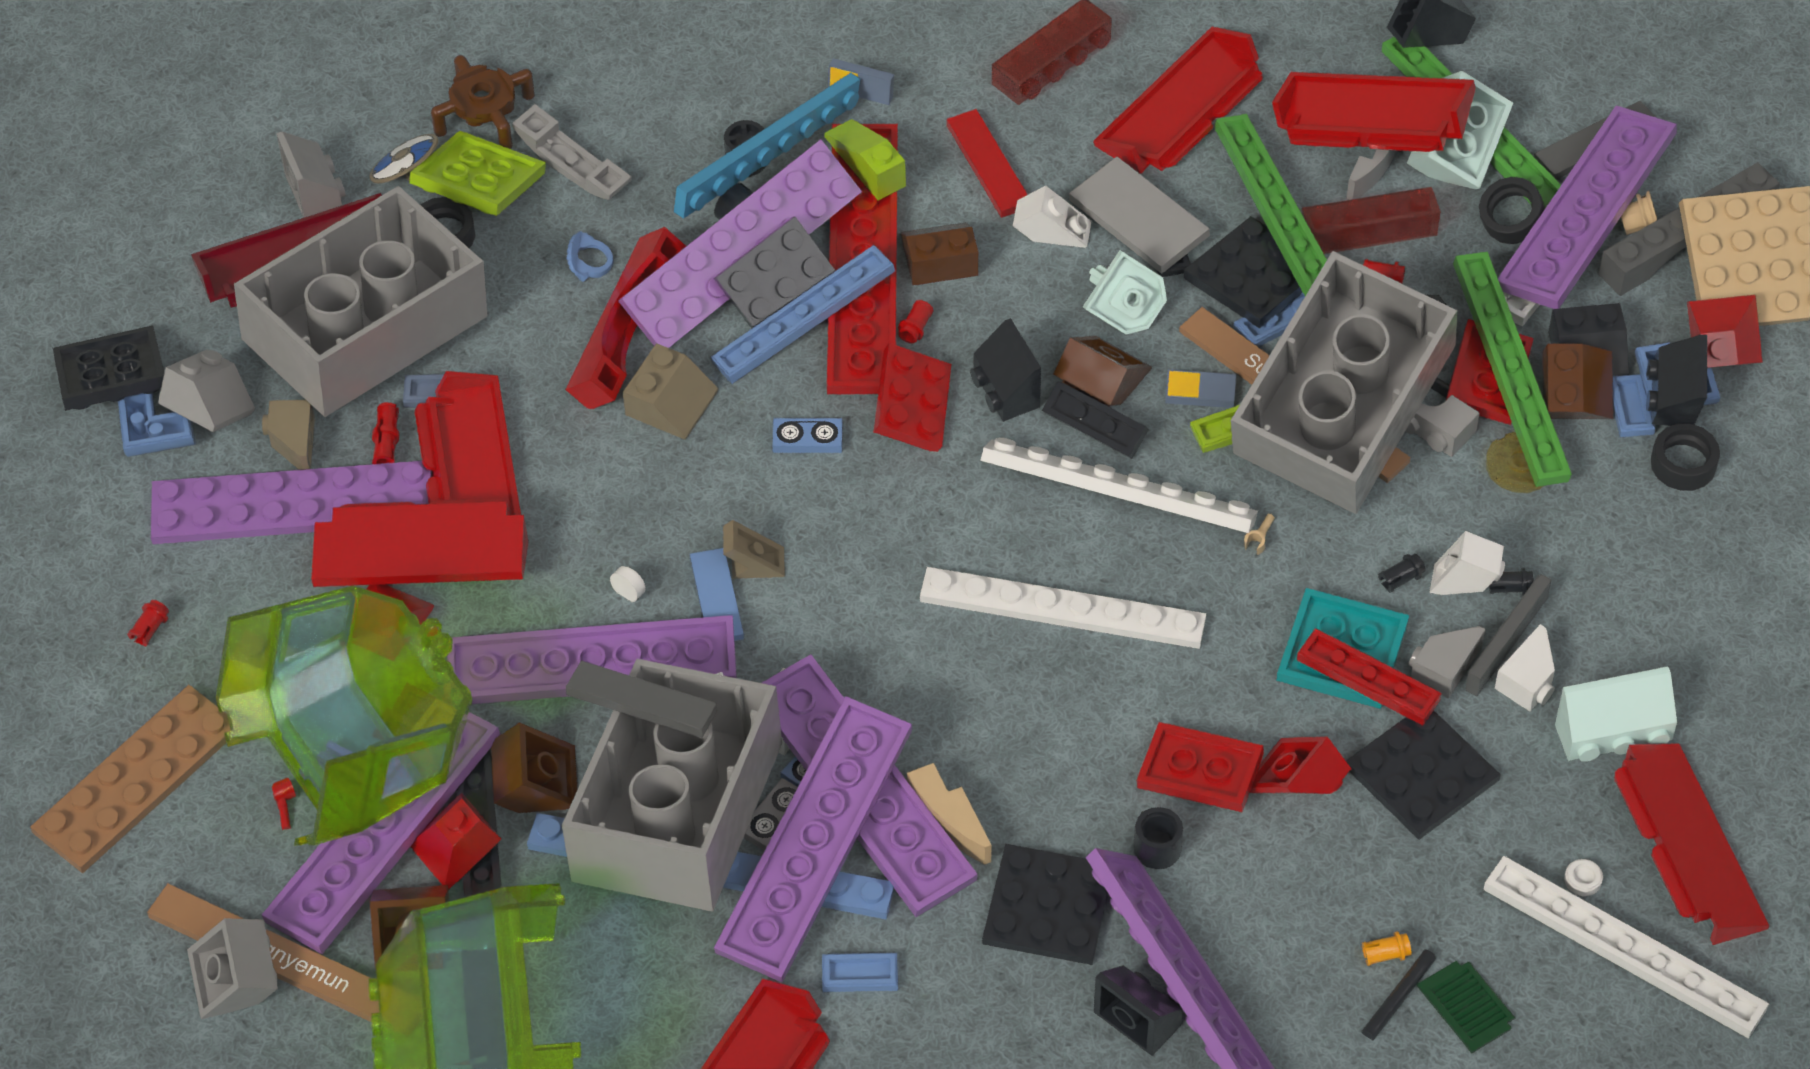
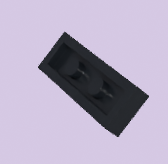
[1042,381,1149,459]

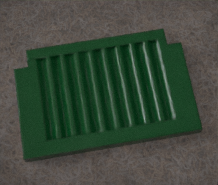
[1417,961,1516,1053]

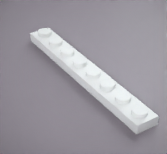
[981,438,1258,533]
[920,567,1206,649]
[1484,856,1769,1039]

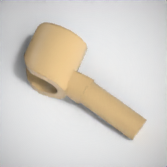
[1244,514,1275,555]

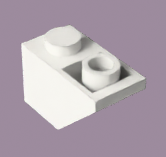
[1013,186,1092,248]

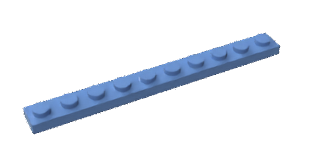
[527,813,894,919]

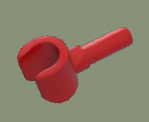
[272,778,296,830]

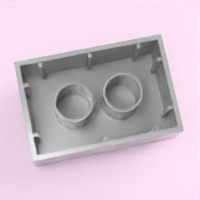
[234,186,488,417]
[1231,251,1457,514]
[562,659,782,912]

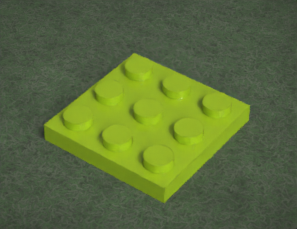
[409,131,546,216]

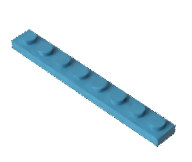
[674,73,860,219]

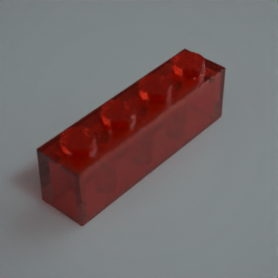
[991,0,1112,105]
[1301,187,1441,254]

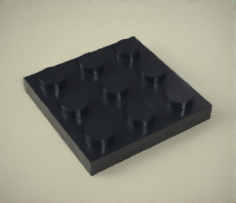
[1184,216,1302,329]
[52,325,164,411]
[1346,710,1501,840]
[982,844,1109,965]

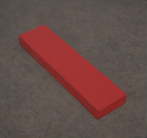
[947,109,1028,218]
[1297,628,1442,725]

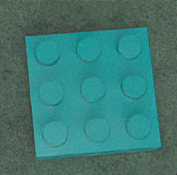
[1276,588,1410,709]

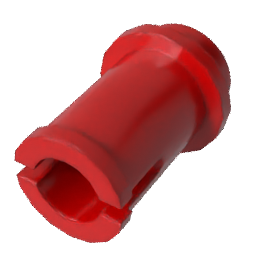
[1363,259,1405,284]
[898,300,934,343]
[127,600,169,647]

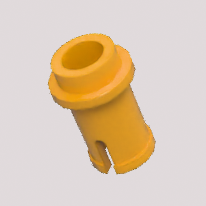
[1362,931,1412,966]

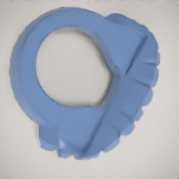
[567,231,613,282]

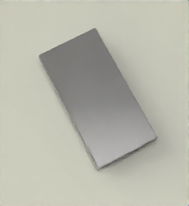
[1069,157,1210,274]

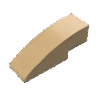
[907,763,992,865]

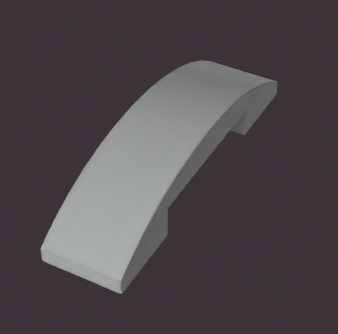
[512,104,632,200]
[1347,149,1396,201]

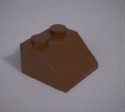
[900,222,979,286]
[1053,336,1152,407]
[1542,343,1613,419]
[491,722,578,813]
[370,885,451,974]

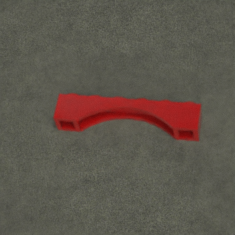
[565,227,686,409]

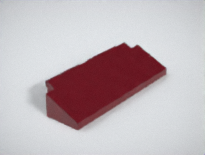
[191,193,382,308]

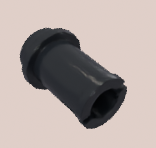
[1378,554,1426,593]
[1489,568,1533,596]

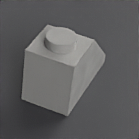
[1409,626,1485,699]

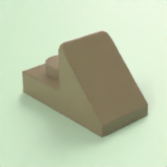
[723,520,785,579]

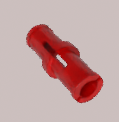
[372,402,400,464]

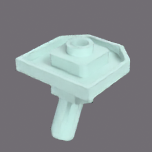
[1083,250,1167,334]

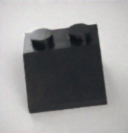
[1548,303,1629,376]
[970,318,1041,422]
[1646,335,1707,426]
[1094,965,1183,1056]

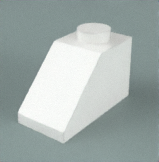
[1430,531,1505,595]
[1495,624,1555,711]

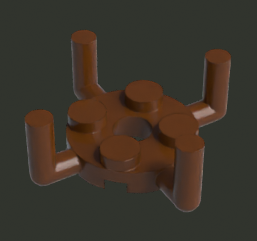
[431,55,535,149]

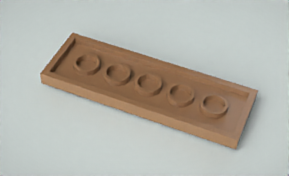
[30,685,241,873]

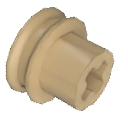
[1621,191,1658,235]

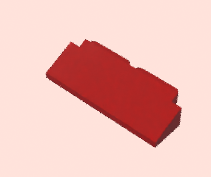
[1093,26,1263,174]
[1272,72,1476,152]
[415,371,521,515]
[311,498,529,587]
[1614,743,1769,945]
[701,979,830,1069]

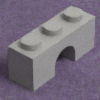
[1406,395,1480,457]

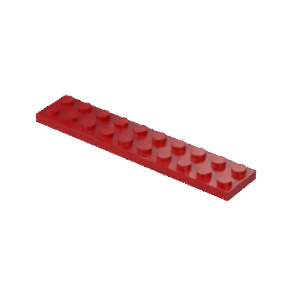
[827,124,898,394]

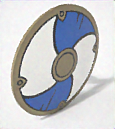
[369,134,438,183]

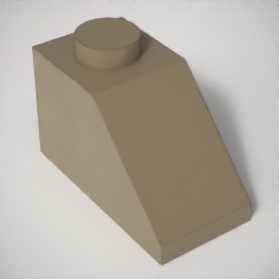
[262,400,315,470]

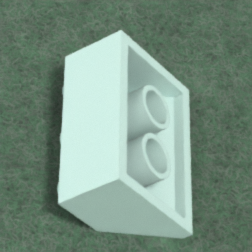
[1407,71,1513,189]
[1555,667,1677,762]

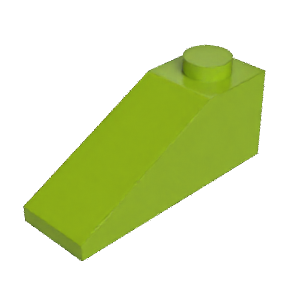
[824,119,906,200]

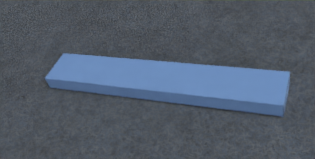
[711,245,895,384]

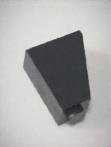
[1387,0,1476,48]

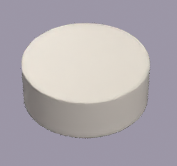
[610,566,645,602]
[1564,859,1603,896]

